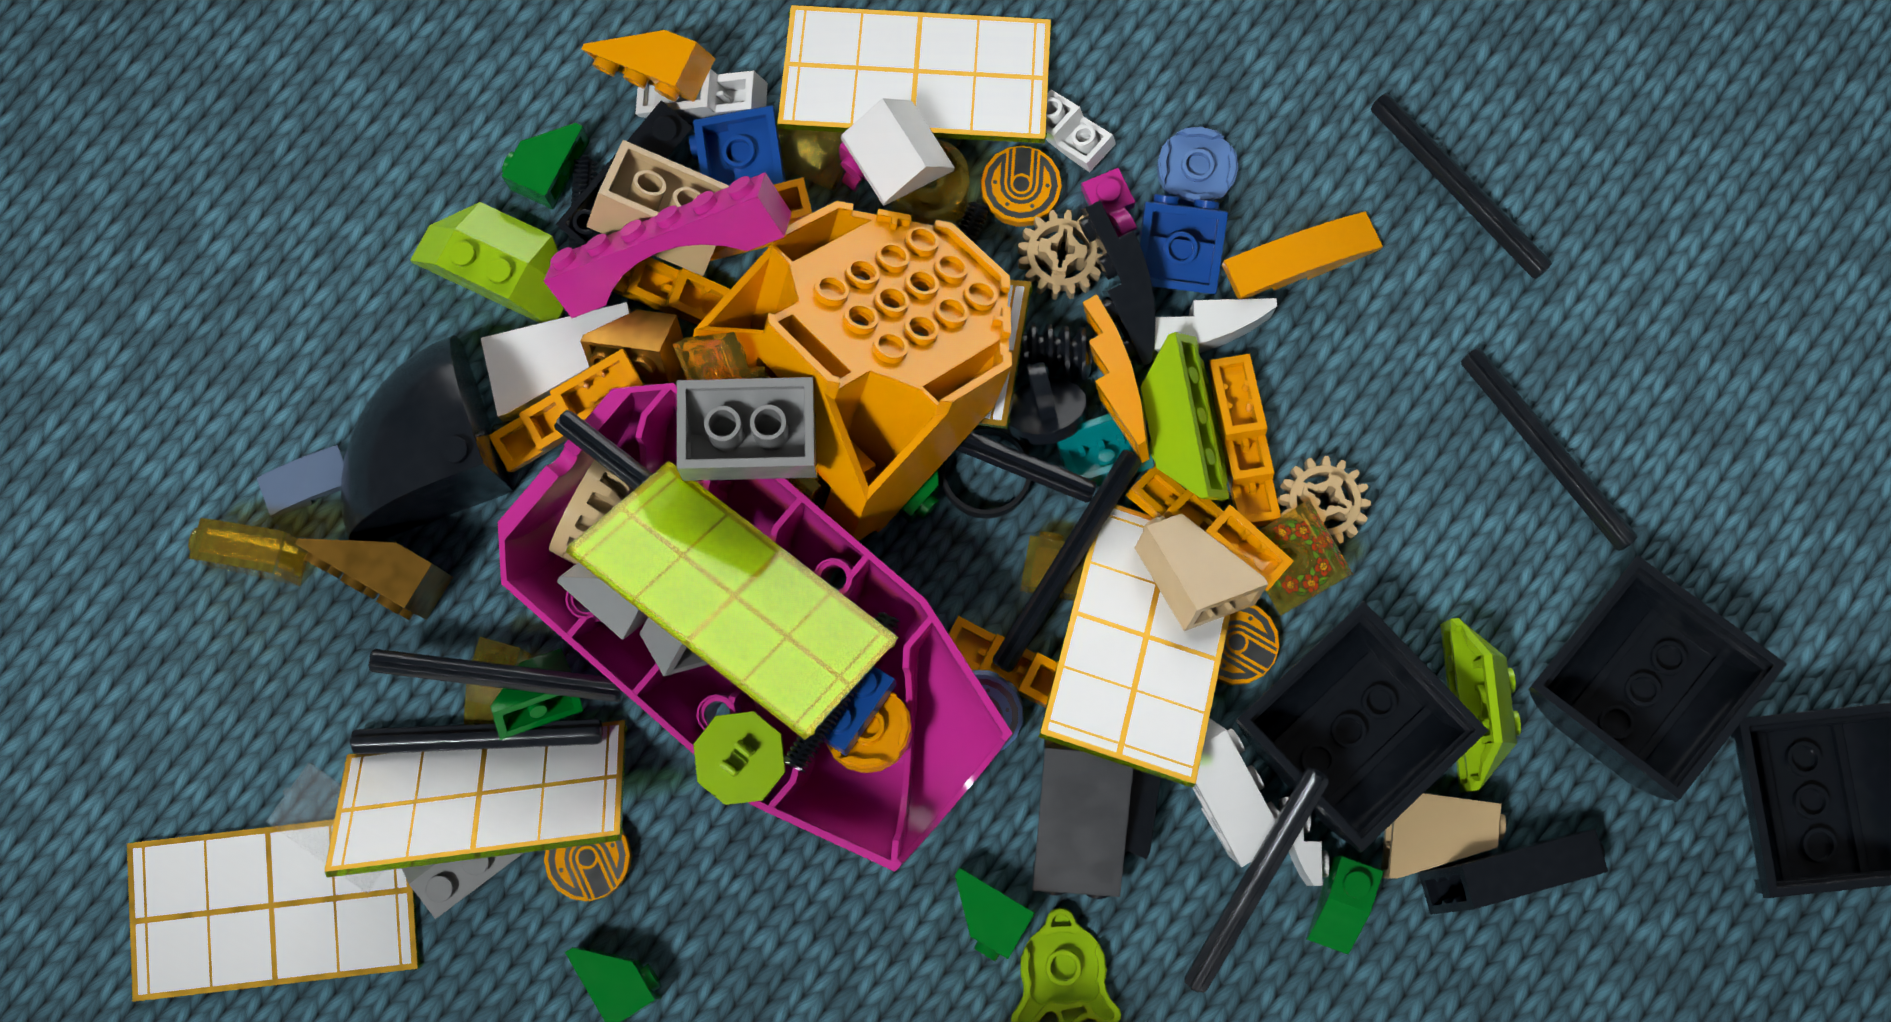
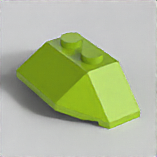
[410,202,565,323]
[1141,332,1229,501]
[1440,618,1521,793]

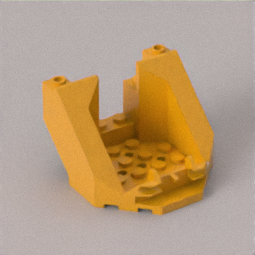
[682,201,1012,541]

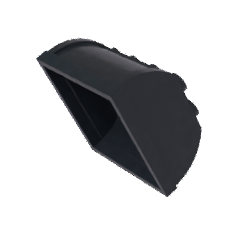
[1528,555,1787,802]
[1235,601,1489,852]
[1729,703,1891,898]

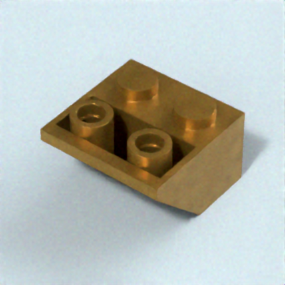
[580,310,688,385]

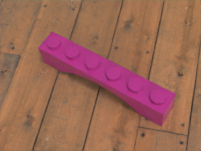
[544,172,791,318]

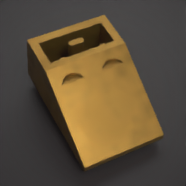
[295,538,453,620]

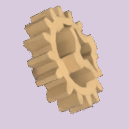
[1017,210,1102,300]
[1277,456,1371,547]

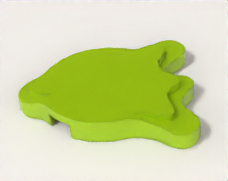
[1011,908,1121,1022]

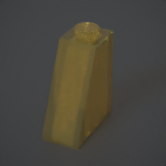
[188,518,308,586]

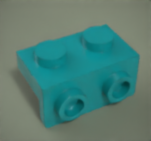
[1057,413,1154,486]

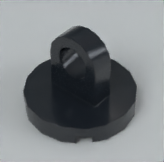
[1006,361,1088,445]

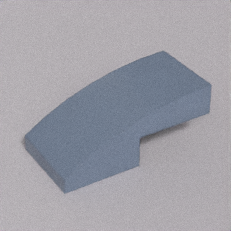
[257,445,344,518]

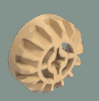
[549,460,634,564]

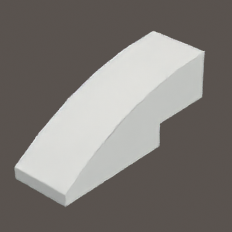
[635,69,768,122]
[1152,298,1277,360]

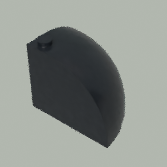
[341,335,514,542]

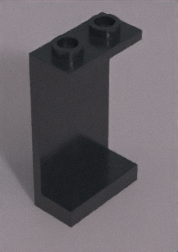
[1033,734,1134,899]

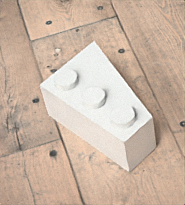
[1184,718,1280,867]

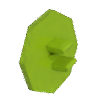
[693,711,786,805]

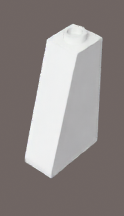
[481,302,632,422]

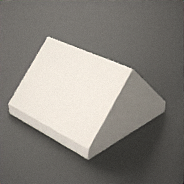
[841,98,955,206]

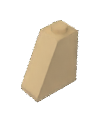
[1134,513,1268,631]
[1381,793,1506,879]

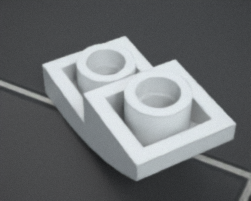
[1045,89,1116,172]
[1279,797,1329,886]

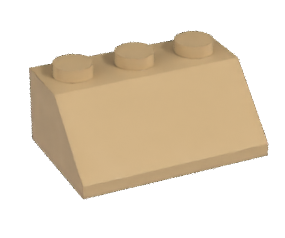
[586,140,729,276]

